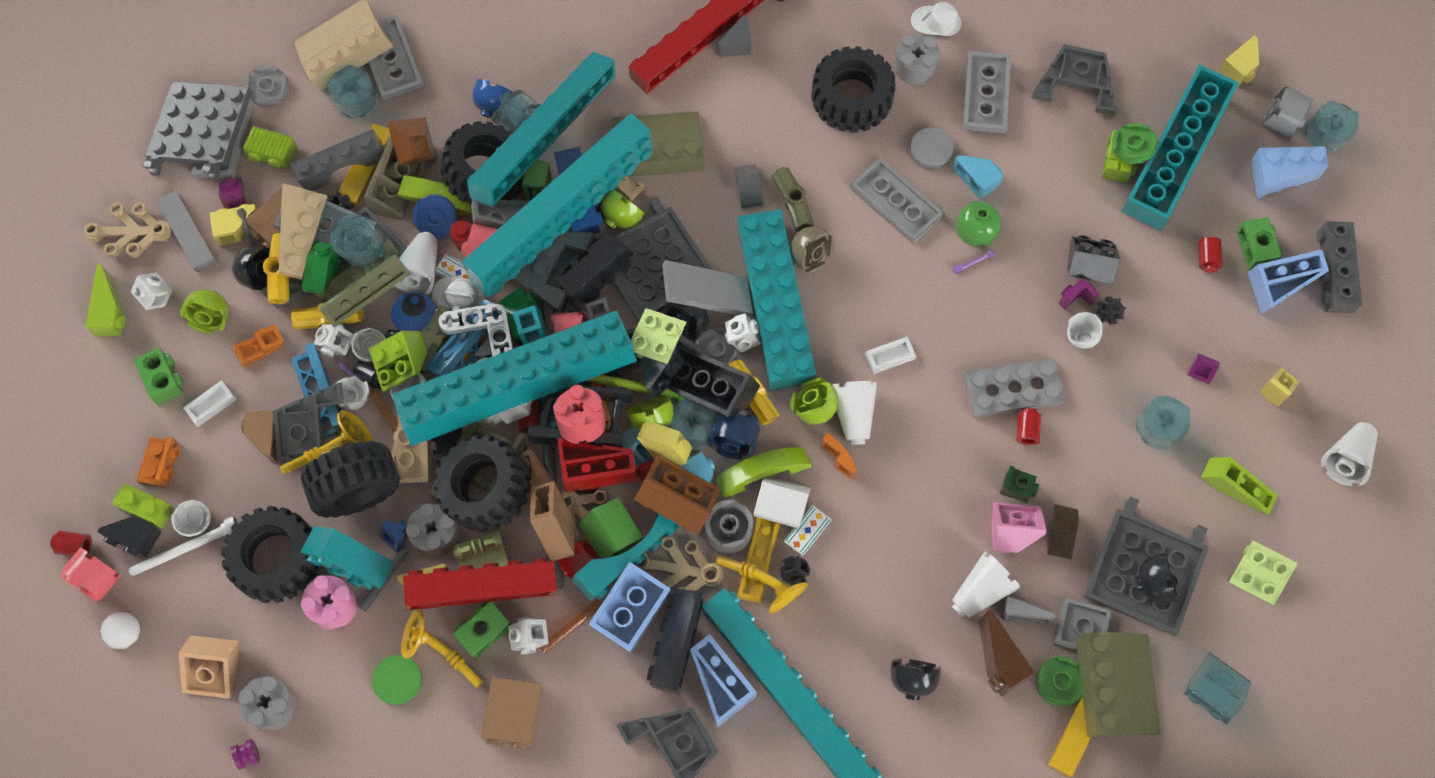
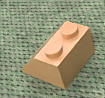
[179,635,240,699]

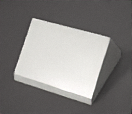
[753,476,811,529]

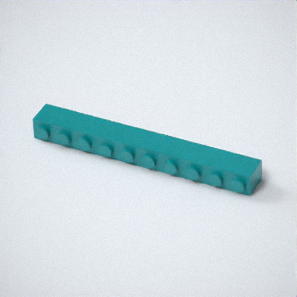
[467,52,616,207]
[702,588,883,778]

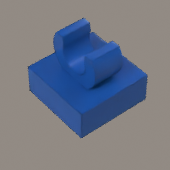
[380,520,407,553]

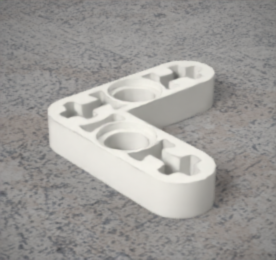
[439,304,513,357]

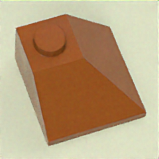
[387,117,437,165]

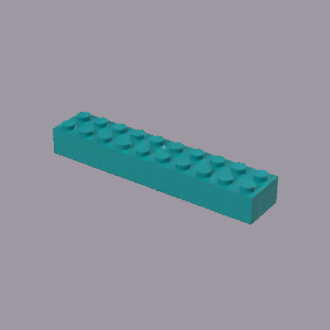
[462,113,653,298]
[392,310,636,446]

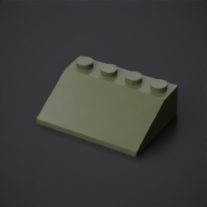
[612,111,704,177]
[1076,632,1161,737]

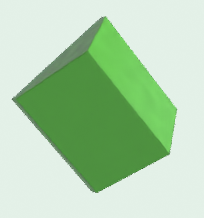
[579,498,644,559]

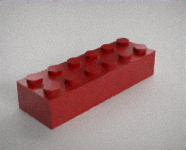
[403,558,557,611]

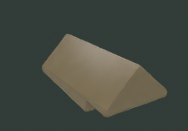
[364,135,426,220]

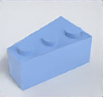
[1251,146,1329,199]
[690,634,757,728]

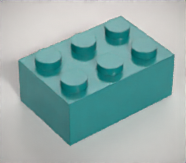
[300,526,394,590]

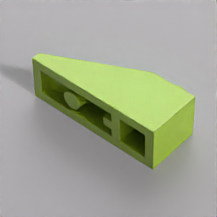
[85,264,126,336]
[1201,456,1277,515]

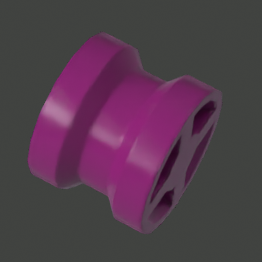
[231,739,260,770]

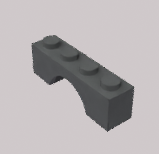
[291,129,385,191]

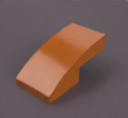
[232,324,285,368]
[820,432,857,481]

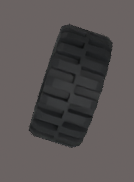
[811,46,896,133]
[440,121,524,206]
[434,435,531,532]
[301,441,400,518]
[221,506,320,603]

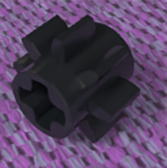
[327,191,354,210]
[1096,296,1126,325]
[780,555,810,586]

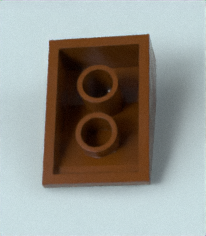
[979,609,1035,697]

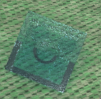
[1184,652,1252,725]

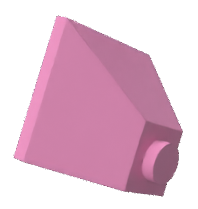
[991,502,1046,553]

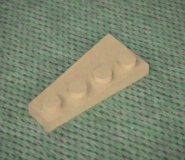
[279,183,327,280]
[391,388,432,483]

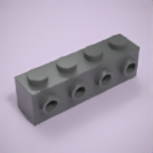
[1317,221,1362,314]

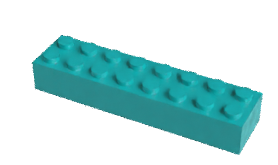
[1121,64,1239,231]
[737,209,816,391]

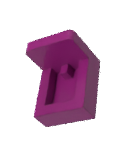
[219,177,247,209]
[1059,279,1098,310]

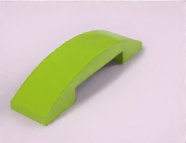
[716,447,812,499]

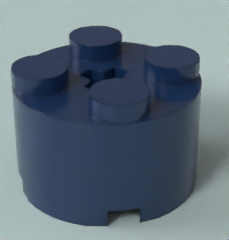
[707,413,761,460]

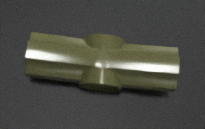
[771,167,814,232]
[420,305,452,374]

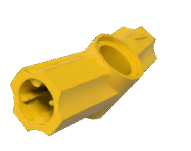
[263,233,290,304]
[291,302,364,330]
[728,359,779,426]

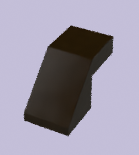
[1047,504,1079,560]

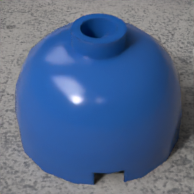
[472,79,517,119]

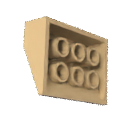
[294,0,394,91]

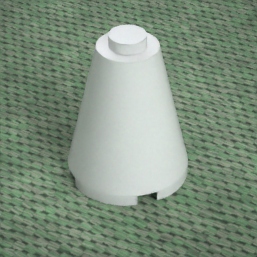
[394,232,438,295]
[832,381,877,445]
[1321,422,1378,486]
[952,551,1020,618]

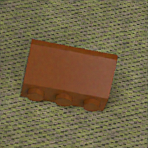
[634,454,720,534]

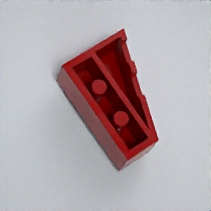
[557,438,637,493]

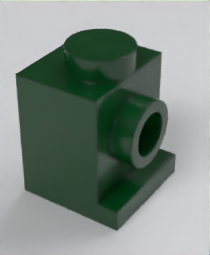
[1000,466,1039,503]

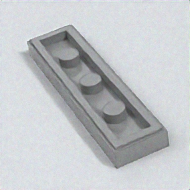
[156,190,216,272]

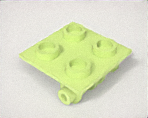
[631,308,686,364]
[453,531,508,569]
[1229,540,1298,605]

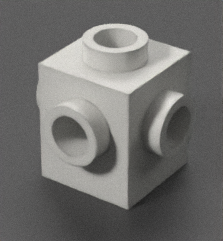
[131,272,173,310]
[725,313,761,353]
[314,324,354,357]
[508,617,549,654]

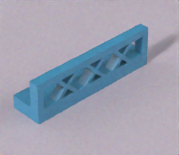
[425,299,501,377]
[291,343,343,439]

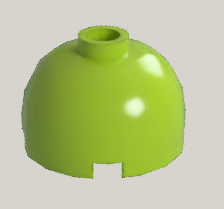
[600,190,645,229]
[180,289,229,333]
[790,378,838,425]
[627,396,674,430]

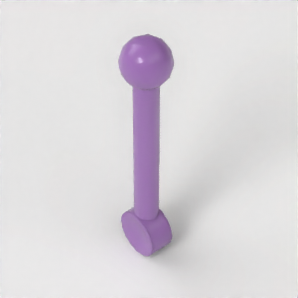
[953,249,995,274]
[337,362,375,394]

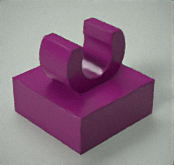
[1188,353,1220,384]

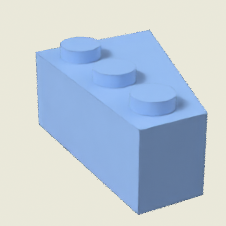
[1248,249,1329,314]

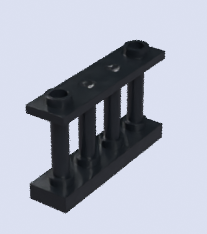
[527,385,634,448]

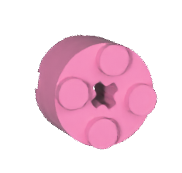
[301,575,357,630]

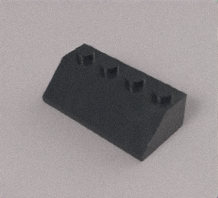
[667,343,760,418]
[647,588,704,694]

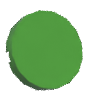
[1112,123,1158,164]
[372,655,422,705]
[1036,656,1082,707]

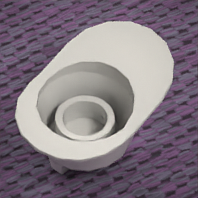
[911,2,961,36]
[432,277,484,310]

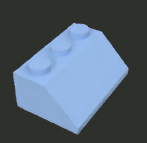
[589,562,672,652]

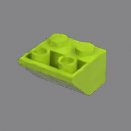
[369,331,427,392]

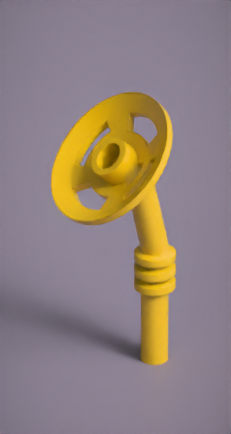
[280,410,373,475]
[716,555,809,615]
[401,610,484,689]

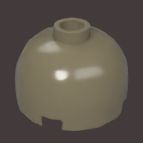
[790,227,834,273]

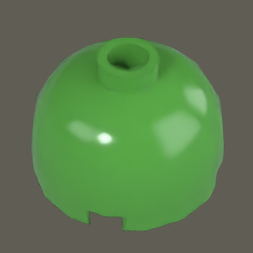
[956,201,1001,247]

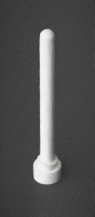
[128,516,239,576]

